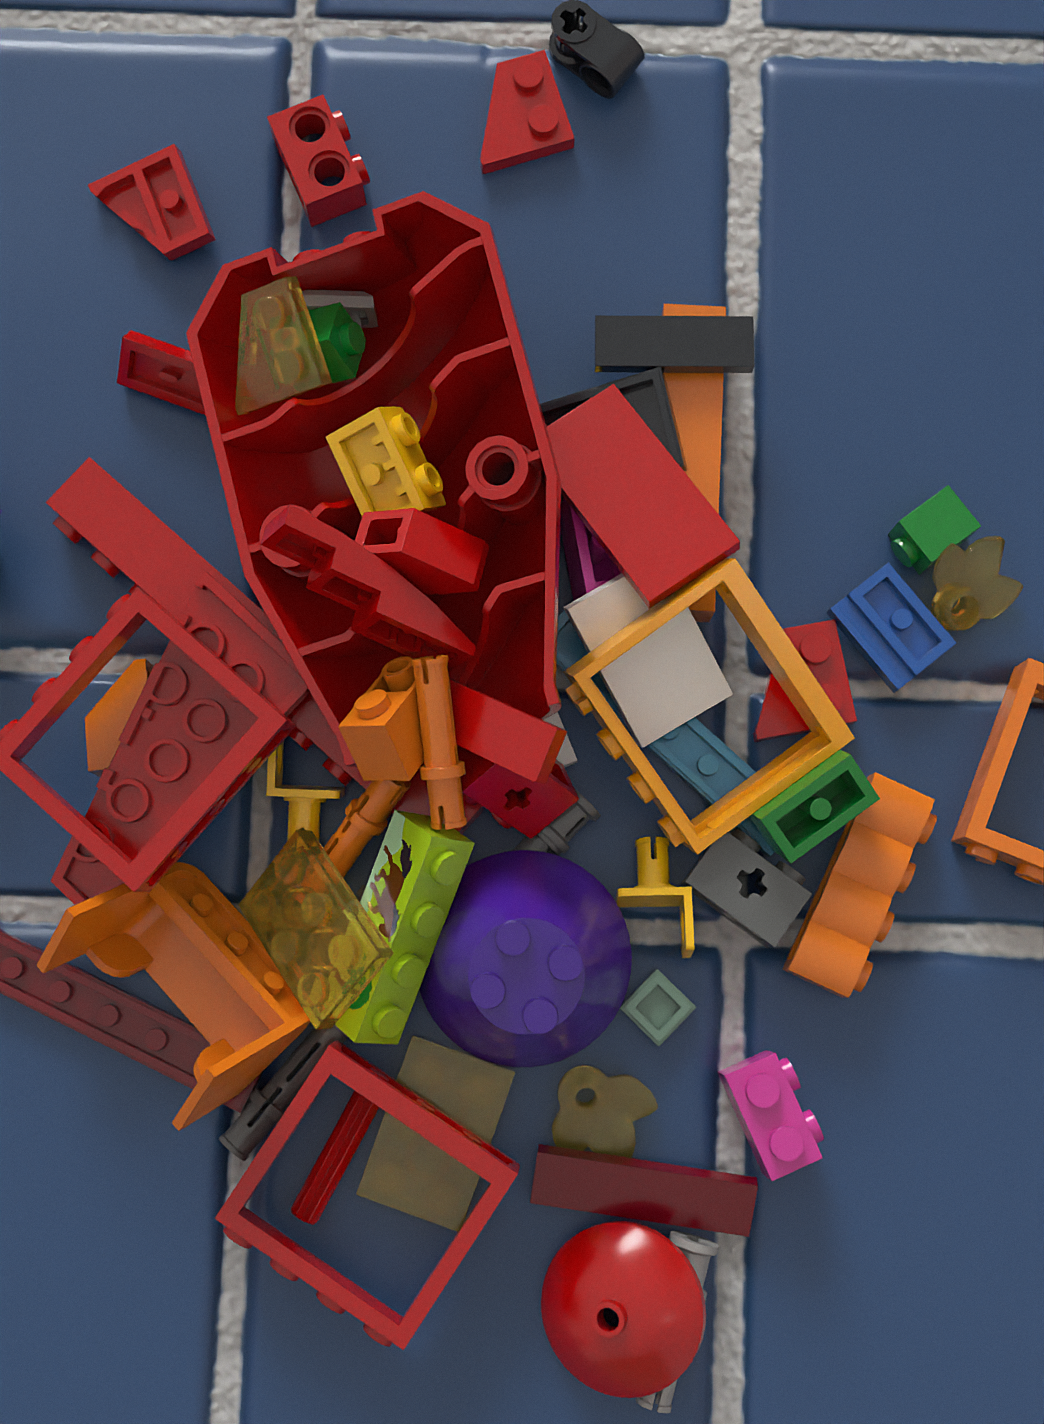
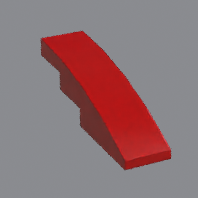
[260,504,476,671]

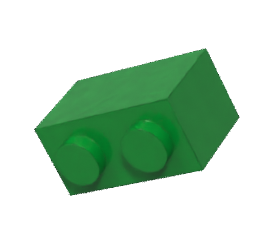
[749,750,880,864]

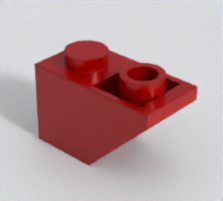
[355,508,489,595]

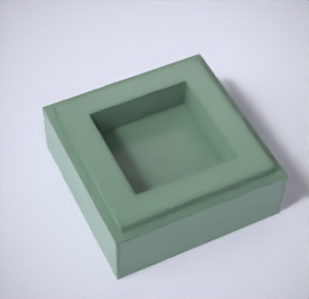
[620,969,696,1046]

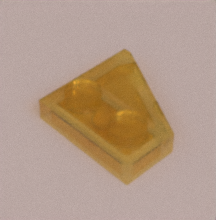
[235,276,332,416]

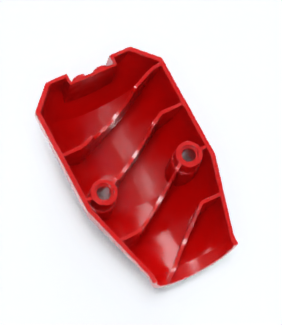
[186,191,562,767]

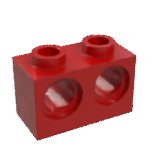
[267,94,370,227]

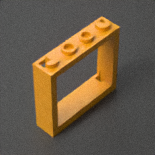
[563,558,855,855]

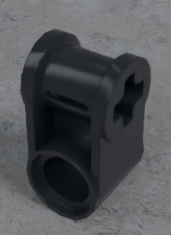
[549,0,645,99]

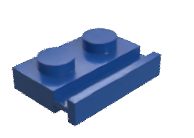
[827,562,956,693]

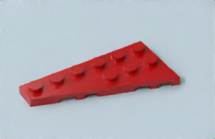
[50,567,310,905]

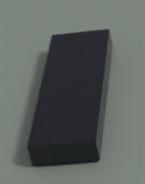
[595,315,754,373]

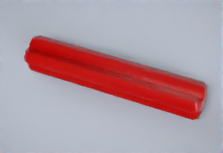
[291,1091,379,1225]

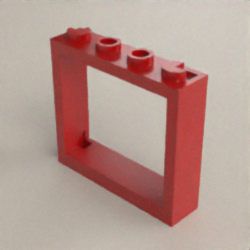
[0,588,297,892]
[214,1040,520,1350]

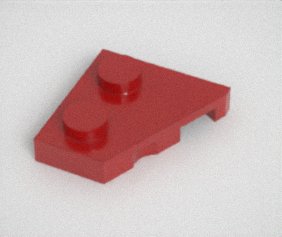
[480,49,575,174]
[88,144,216,261]
[753,619,857,742]

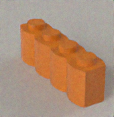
[782,772,937,998]

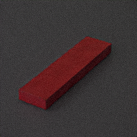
[530,1144,758,1237]

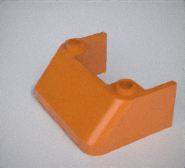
[36,862,318,1131]

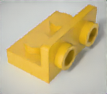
[326,407,446,516]

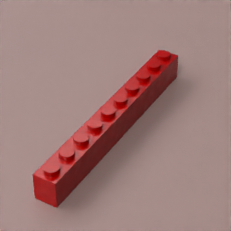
[45,457,483,834]

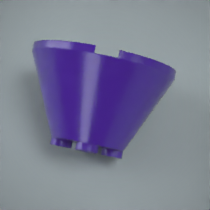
[419,850,632,1067]

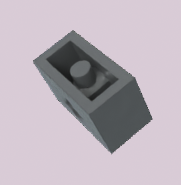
[680,829,812,948]

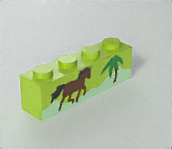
[320,810,475,1045]

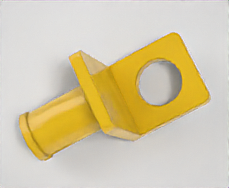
[266,740,345,851]
[615,837,694,958]

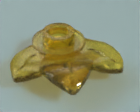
[931,536,1023,631]
[552,1065,658,1158]

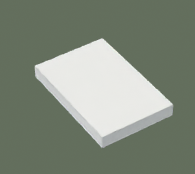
[563,573,733,748]

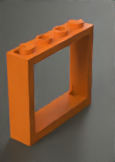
[951,658,1044,885]

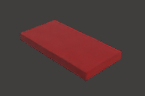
[547,384,740,609]

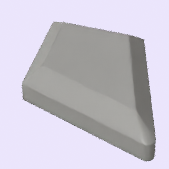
[294,290,379,329]

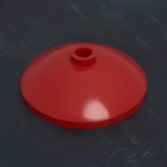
[541,1221,706,1398]

